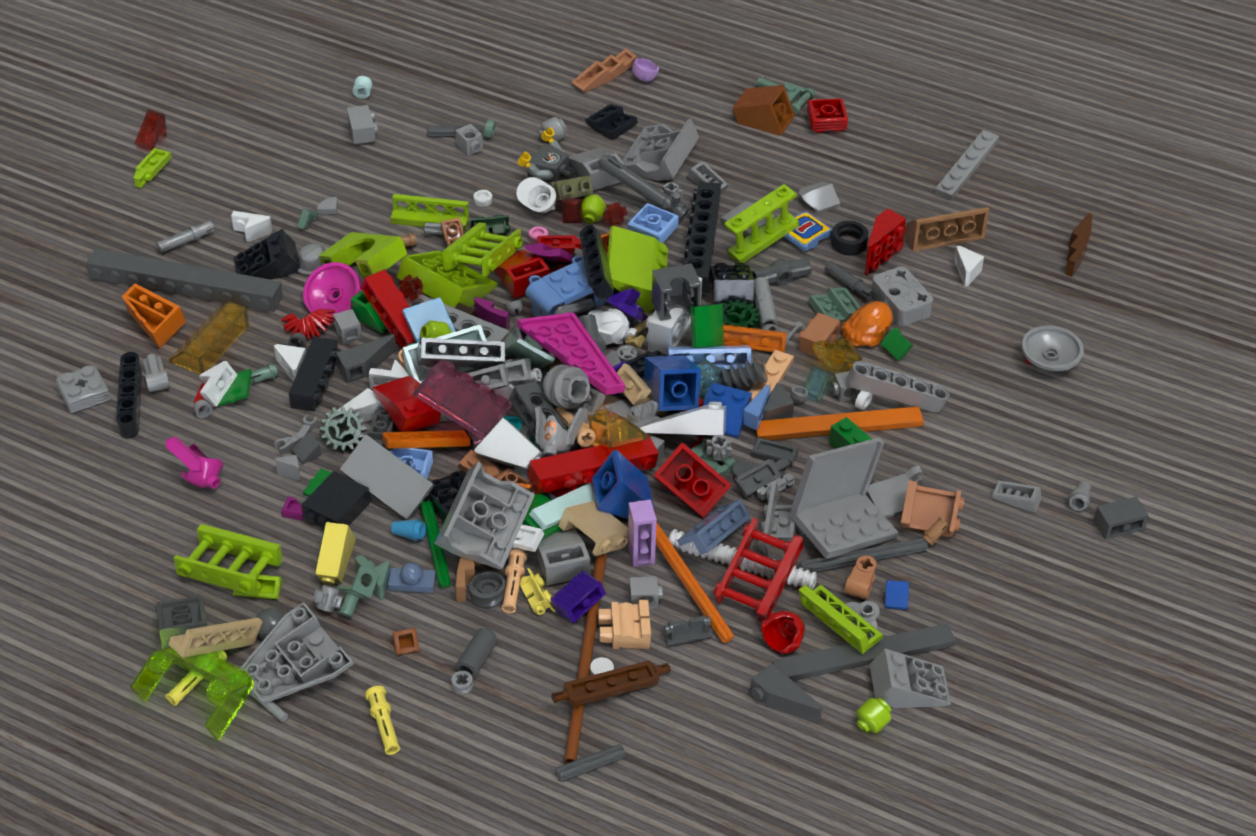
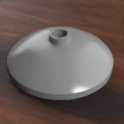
[1022,326,1084,371]

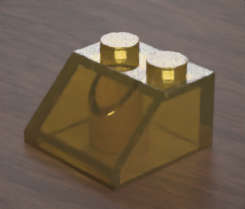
[588,409,648,448]

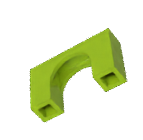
[318,232,408,277]

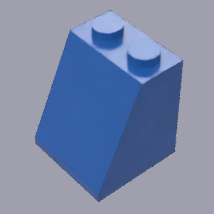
[644,356,701,411]
[592,450,654,519]

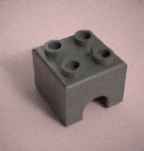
[652,263,701,321]

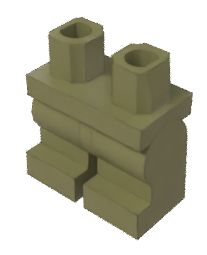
[550,175,593,201]

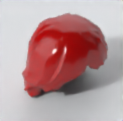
[760,611,805,655]

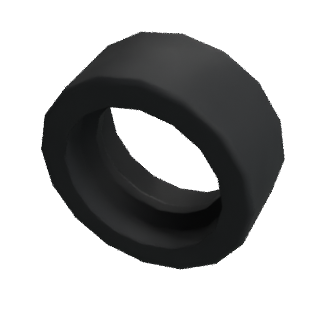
[831,221,868,255]

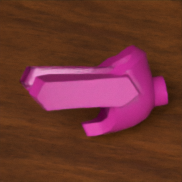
[166,436,224,489]

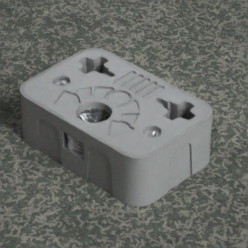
[872,267,933,326]

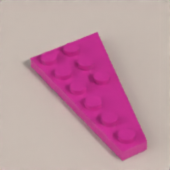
[517,312,626,395]

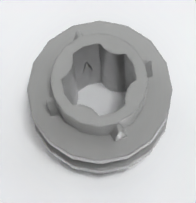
[543,364,590,409]

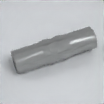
[754,277,778,328]

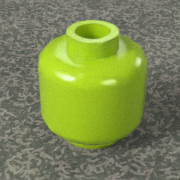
[579,194,606,224]
[420,320,452,338]
[856,698,892,733]

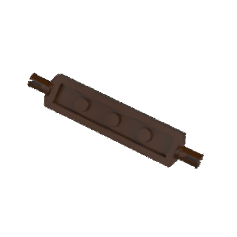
[551,660,671,707]

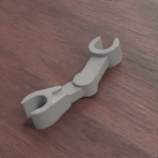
[274,414,318,455]

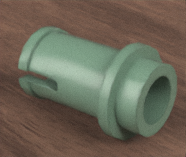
[756,77,780,88]
[251,363,278,384]

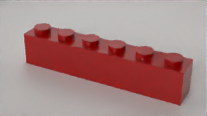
[527,434,659,494]

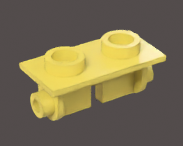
[520,568,555,615]

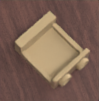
[617,363,668,417]
[558,501,628,556]

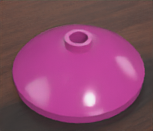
[303,262,361,320]

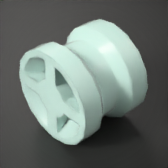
[352,76,372,99]

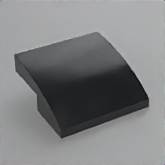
[585,104,638,139]

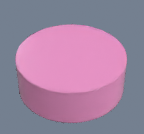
[529,227,548,244]

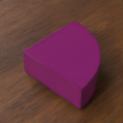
[281,496,304,521]

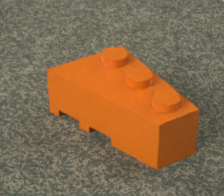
[122,283,186,349]

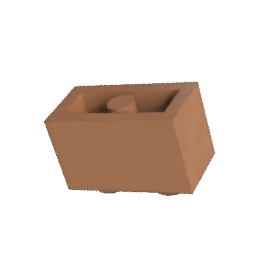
[798,312,840,359]

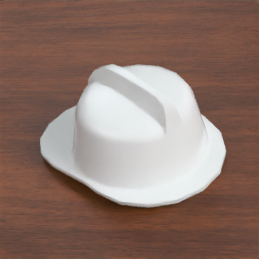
[516,177,556,213]

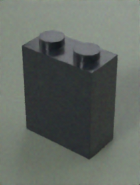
[302,471,371,530]

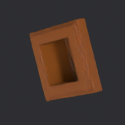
[392,628,420,655]

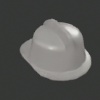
[297,244,328,275]

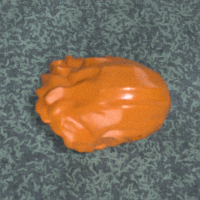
[840,301,893,347]

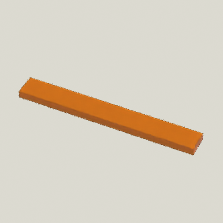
[755,406,924,440]

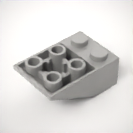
[569,147,624,191]
[535,528,590,586]
[869,649,951,708]

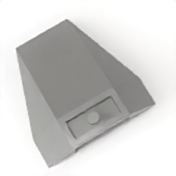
[238,602,354,704]

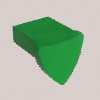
[881,327,914,361]

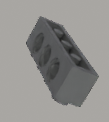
[418,338,505,368]
[509,381,577,452]

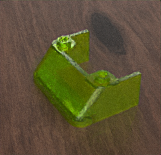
[130,646,254,741]

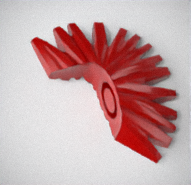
[281,308,335,340]

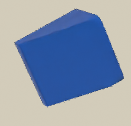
[885,580,909,610]

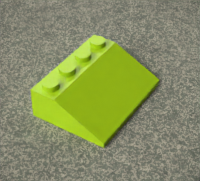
[607,226,668,313]
[396,250,498,308]

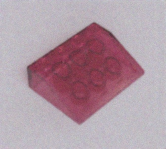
[412,360,513,440]

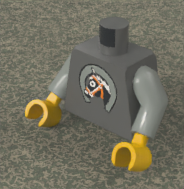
[518,127,575,182]

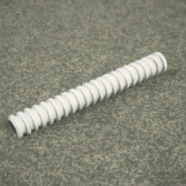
[669,529,817,590]

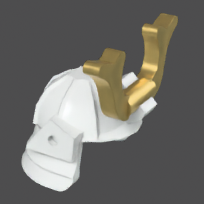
[588,308,654,348]

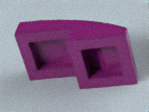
[474,297,510,330]

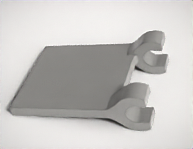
[867,466,923,518]

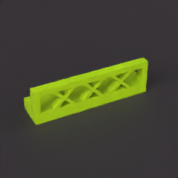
[390,194,469,231]
[799,585,883,654]

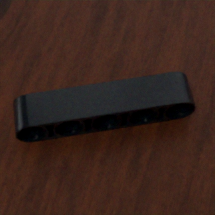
[579,225,614,300]
[116,352,142,439]

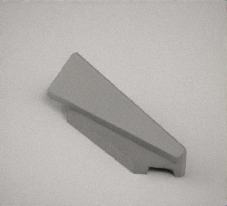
[427,358,531,400]

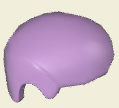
[632,58,659,82]

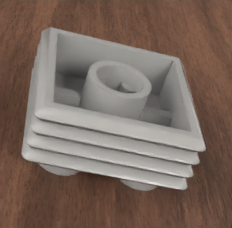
[56,365,110,413]

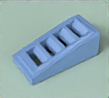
[743,385,770,430]

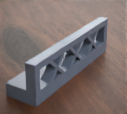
[677,498,750,555]

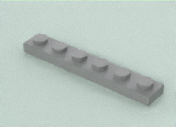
[934,130,999,201]

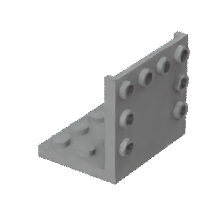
[789,437,899,559]

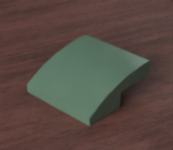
[808,288,860,324]

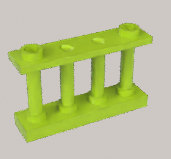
[724,184,799,263]
[443,222,523,277]
[174,524,283,596]

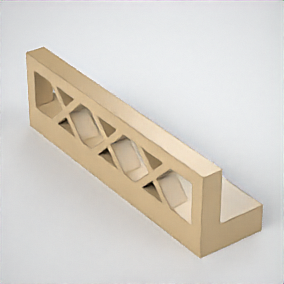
[168,618,263,658]

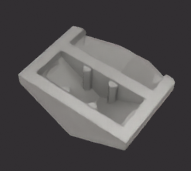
[799,182,840,213]

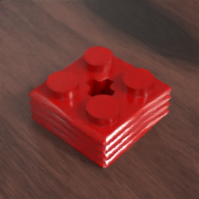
[807,98,848,133]

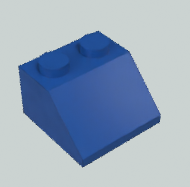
[703,382,752,439]

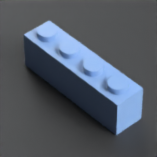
[667,345,751,370]

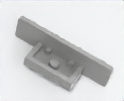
[759,481,796,558]

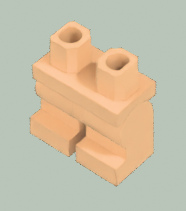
[598,600,651,649]

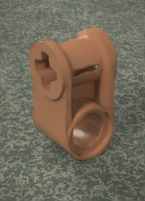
[844,556,877,600]

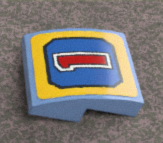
[784,211,832,251]

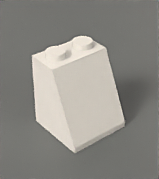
[474,418,545,470]

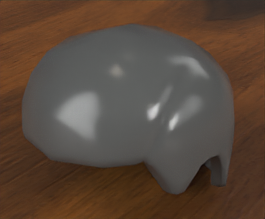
[256,608,286,640]

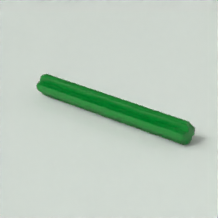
[421,500,451,588]

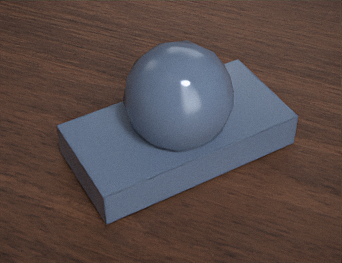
[388,562,436,593]

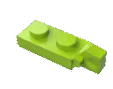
[133,148,172,188]

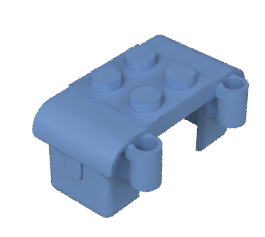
[526,256,608,317]

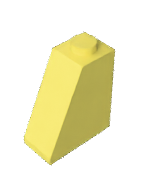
[315,522,356,585]

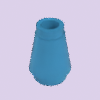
[391,519,426,541]

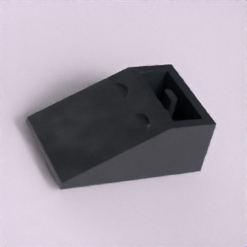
[234,229,301,280]
[711,263,754,303]
[428,470,466,524]

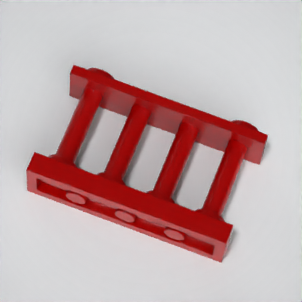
[713,518,804,622]

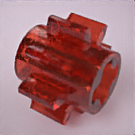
[603,202,628,225]
[399,274,423,301]

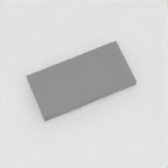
[340,434,434,520]

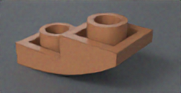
[440,217,464,247]

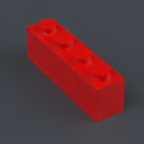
[360,269,416,350]

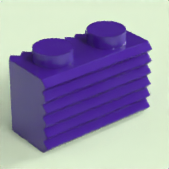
[551,570,606,624]

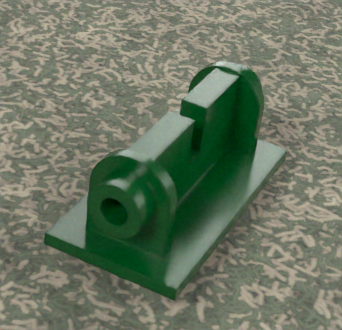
[470,214,510,235]

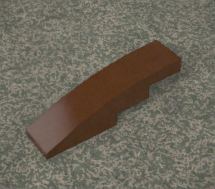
[1065,213,1092,277]

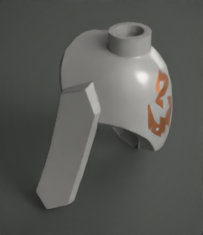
[534,406,587,457]

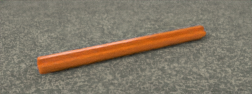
[656,523,734,643]

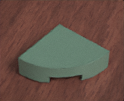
[297,208,319,229]

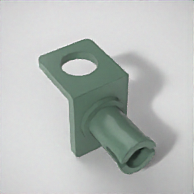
[338,566,379,617]

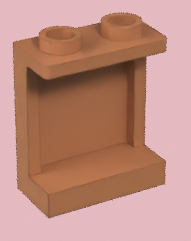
[900,480,965,538]

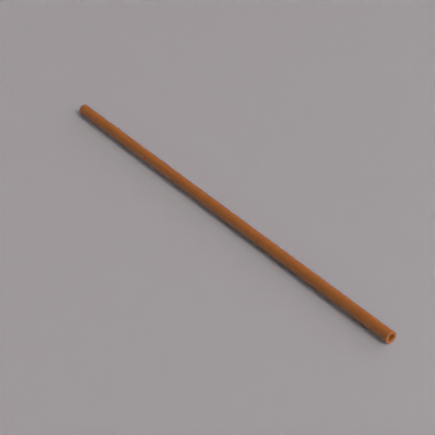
[564,397,629,764]

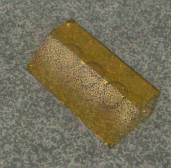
[169,301,249,374]

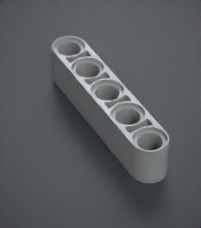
[846,361,950,412]

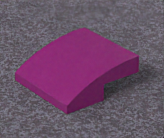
[525,243,575,266]

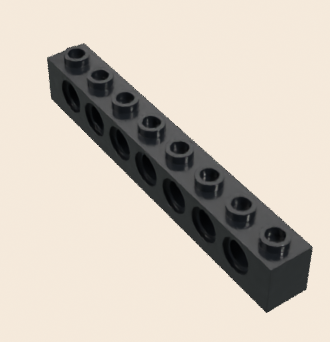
[683,182,721,293]

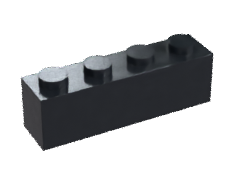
[289,337,341,412]

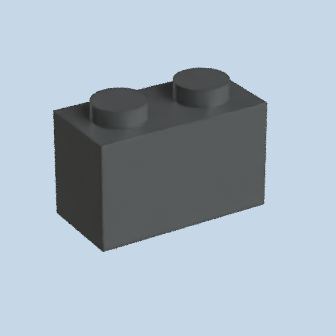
[1093,496,1149,540]

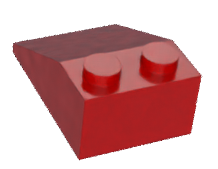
[372,375,443,432]
[653,442,732,518]

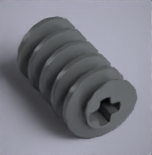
[722,358,768,389]

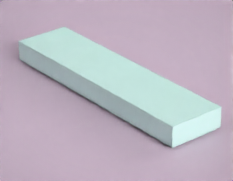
[529,482,596,530]

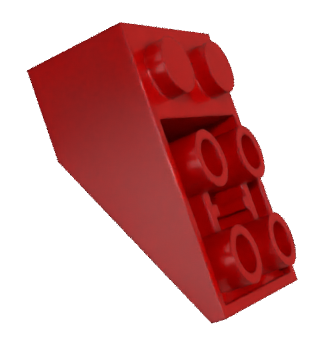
[864,208,906,276]
[494,250,550,299]

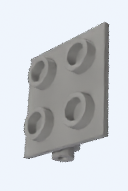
[604,398,660,428]

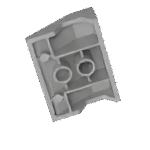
[622,119,699,181]
[434,462,535,569]

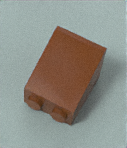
[732,85,795,136]

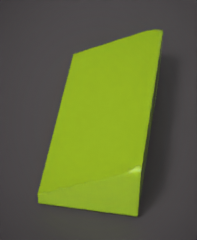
[233,573,284,600]

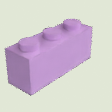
[628,500,657,567]

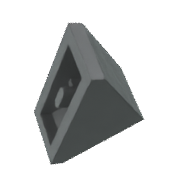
[763,383,794,420]

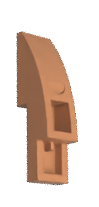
[458,450,543,494]

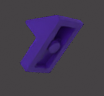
[605,288,648,322]

